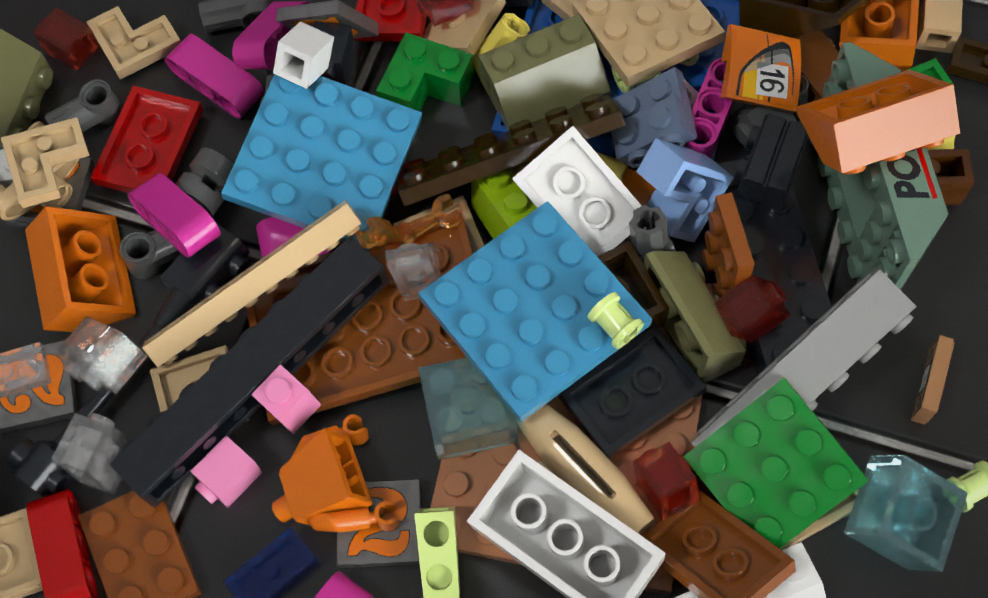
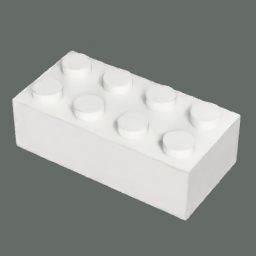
[467,450,665,598]

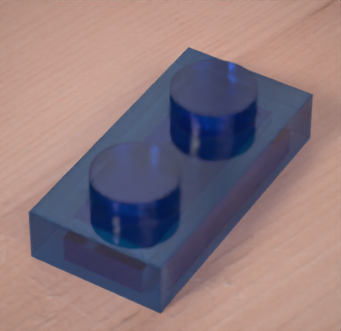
[223,527,318,598]

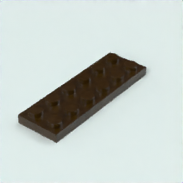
[398,93,625,206]

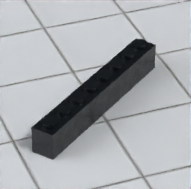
[109,237,390,508]

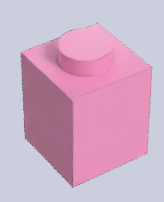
[251,364,321,434]
[190,436,262,508]

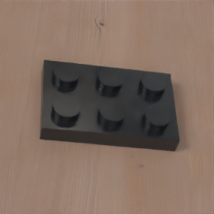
[558,325,707,459]

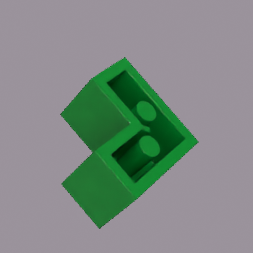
[376,33,475,112]

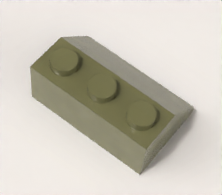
[478,14,611,131]
[0,29,53,149]
[644,251,746,383]

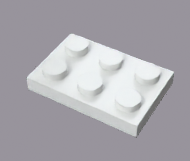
[512,126,642,256]

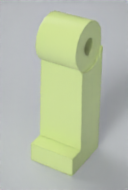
[414,506,460,598]

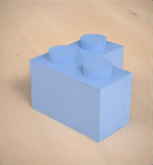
[636,138,734,242]

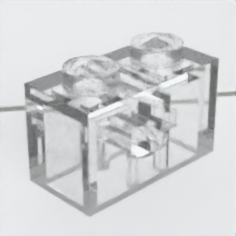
[55,317,148,394]
[51,413,127,495]

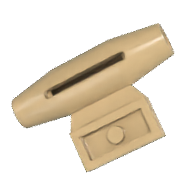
[514,404,655,535]

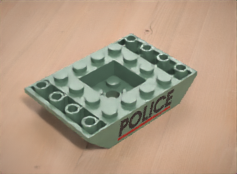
[810,42,949,290]

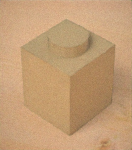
[916,0,963,53]

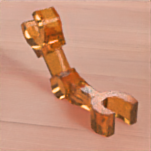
[355,194,463,249]

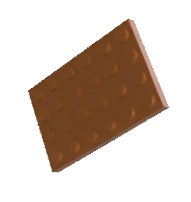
[246,213,474,425]

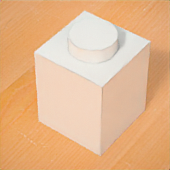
[273,21,334,89]

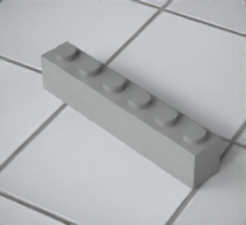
[691,267,917,447]

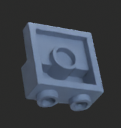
[611,67,697,169]

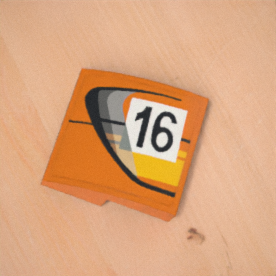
[720,24,801,113]

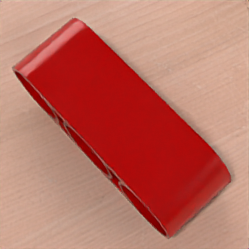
[26,489,98,598]

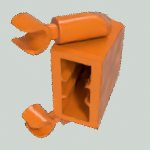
[272,414,399,532]

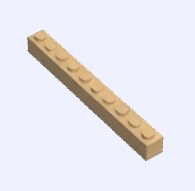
[142,199,361,367]

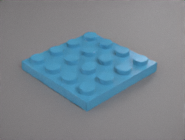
[221,74,422,252]
[418,201,652,423]

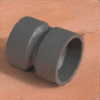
[175,147,234,217]

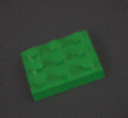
[683,377,869,549]

